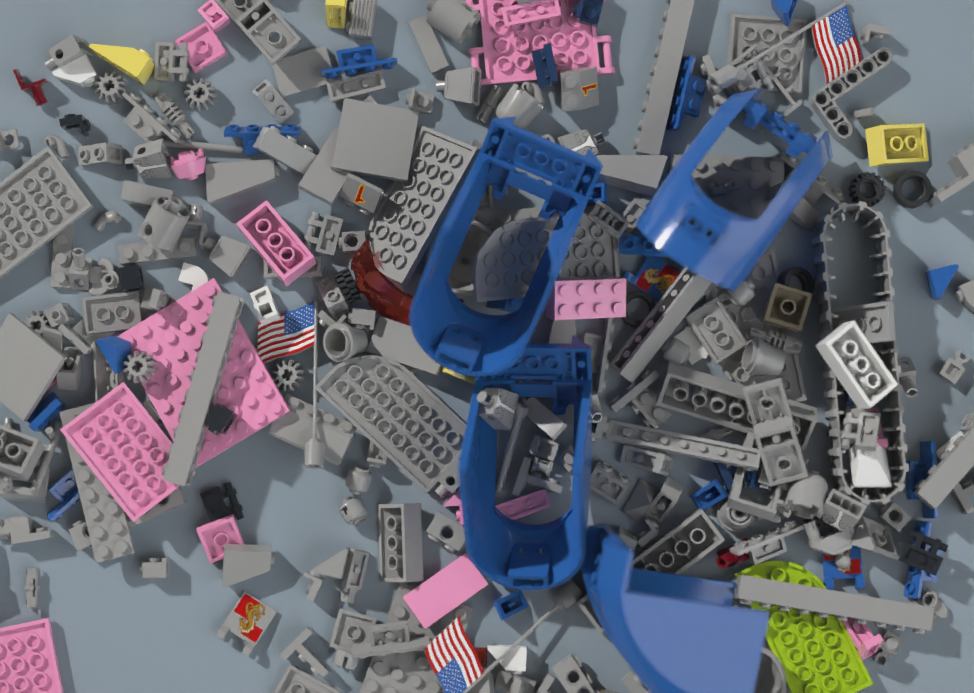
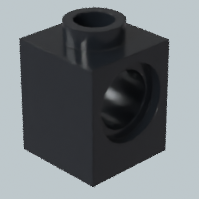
[119,262,145,292]
[204,403,238,435]

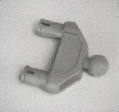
[803,520,858,569]

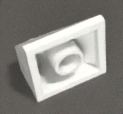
[848,444,892,488]

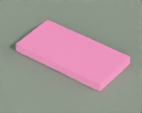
[403,553,488,630]

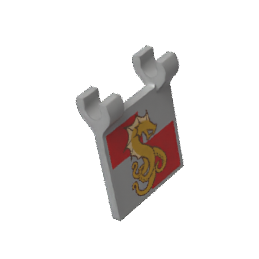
[215,591,277,657]

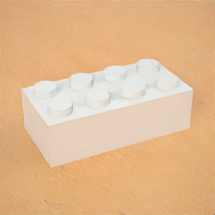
[815,321,898,409]

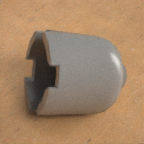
[496,83,544,130]
[784,470,828,519]

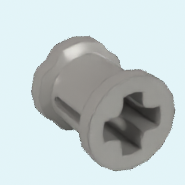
[531,456,554,477]

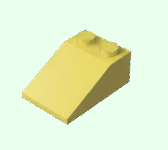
[89,44,155,85]
[865,123,929,167]

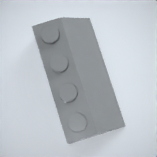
[268,394,357,466]
[378,503,423,582]

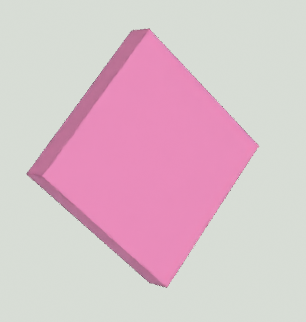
[175,21,227,74]
[196,514,245,564]

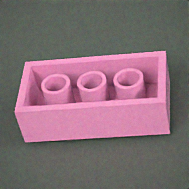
[236,200,316,287]
[545,276,626,320]

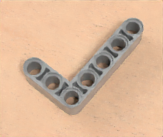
[810,48,893,141]

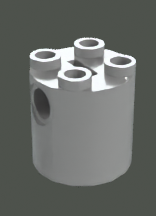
[426,0,482,44]
[137,196,191,251]

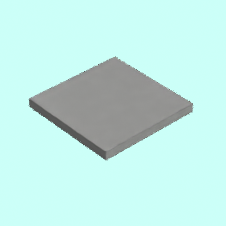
[727,14,807,95]
[331,98,419,183]
[0,313,67,421]

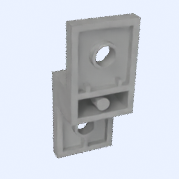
[214,0,302,65]
[928,141,974,208]
[743,378,808,486]

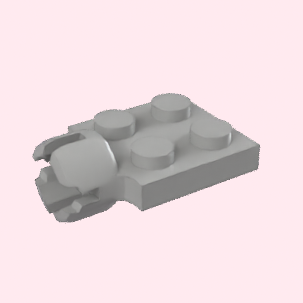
[329,608,377,670]

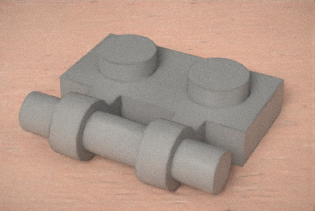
[154,42,190,82]
[734,54,775,96]
[303,212,344,257]
[841,412,880,451]

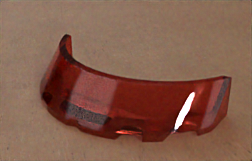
[351,239,464,326]

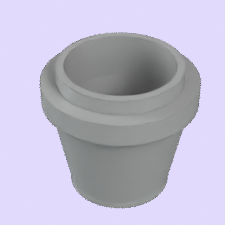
[323,323,368,362]
[742,337,785,376]
[716,493,755,531]

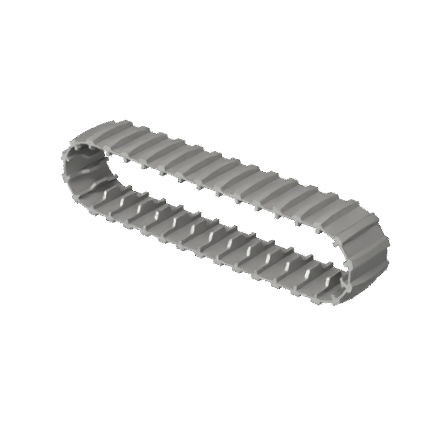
[811,201,909,506]

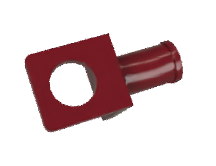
[13,69,48,106]
[716,537,749,569]

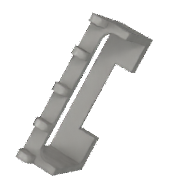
[725,42,803,135]
[726,431,789,523]

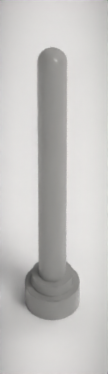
[159,136,244,153]
[496,403,529,492]

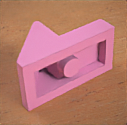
[198,0,231,33]
[444,488,464,525]

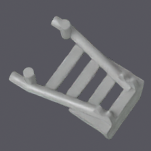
[0,418,62,504]

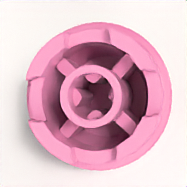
[169,148,206,180]

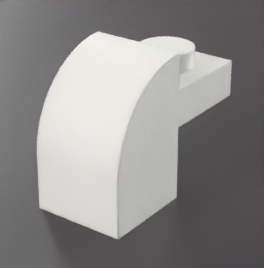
[178,262,210,291]
[250,286,281,326]

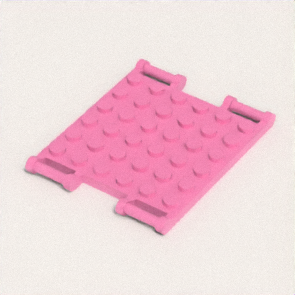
[466,0,615,87]

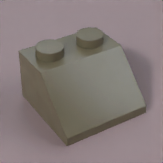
[761,283,812,333]

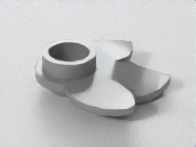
[88,258,120,295]
[911,590,947,625]

